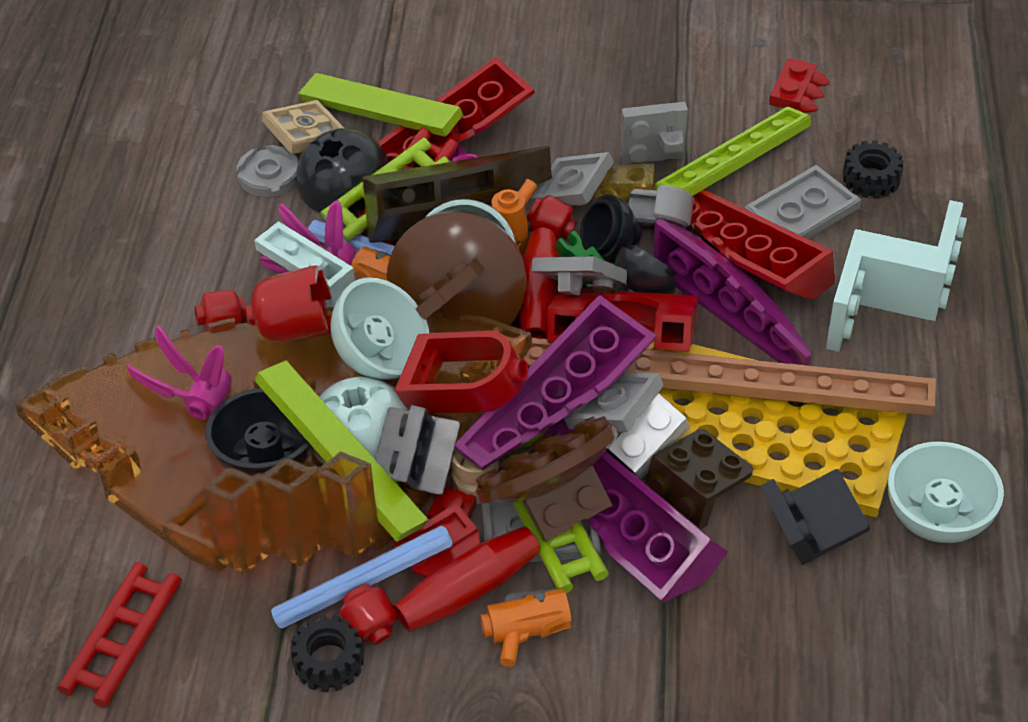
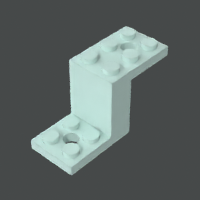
[826,200,967,352]

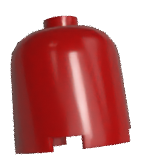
[246,265,332,343]

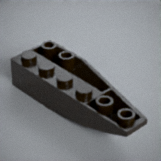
[362,146,552,243]

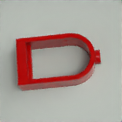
[394,331,528,413]

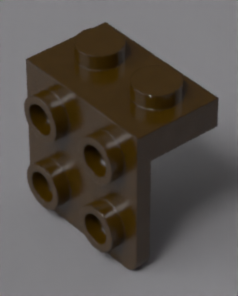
[645,429,753,529]

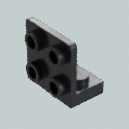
[761,469,870,565]

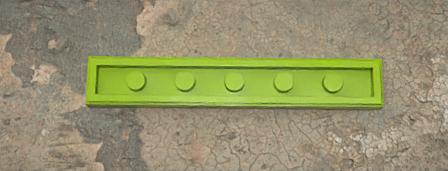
[298,73,463,137]
[655,106,811,196]
[255,361,428,542]

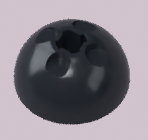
[296,128,389,213]
[205,388,313,483]

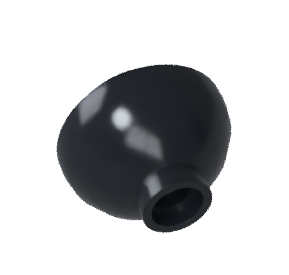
[580,194,642,261]
[616,244,679,294]

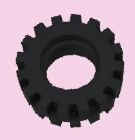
[843,140,904,199]
[290,615,364,692]

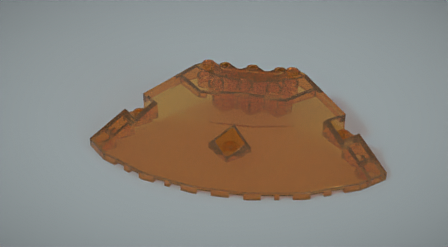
[15,307,532,574]

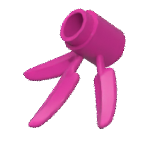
[260,200,357,274]
[127,325,232,420]

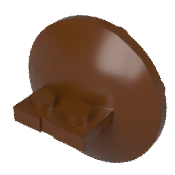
[387,211,526,334]
[475,416,619,542]

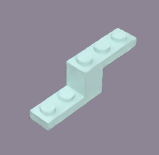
[254,221,355,315]

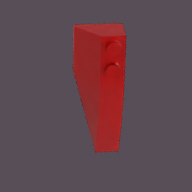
[378,57,535,167]
[690,190,835,300]

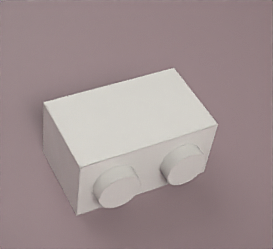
[608,394,690,479]

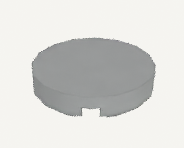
[236,145,298,197]

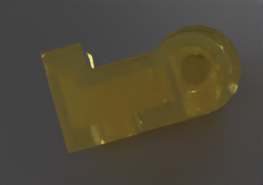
[594,164,656,201]

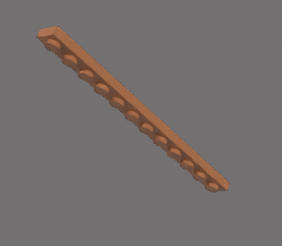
[498,335,936,416]

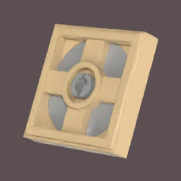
[262,100,344,154]

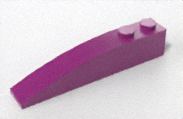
[653,219,812,366]
[454,295,656,470]
[542,418,728,602]

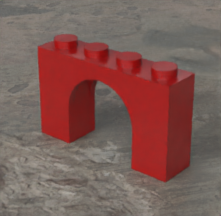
[547,289,698,351]

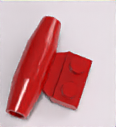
[518,228,560,339]
[393,503,540,632]

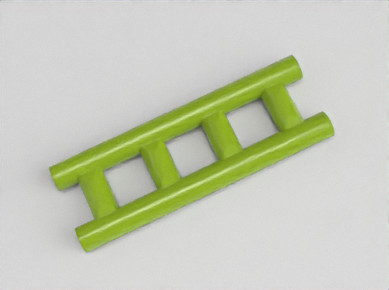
[320,137,450,242]
[512,501,609,593]

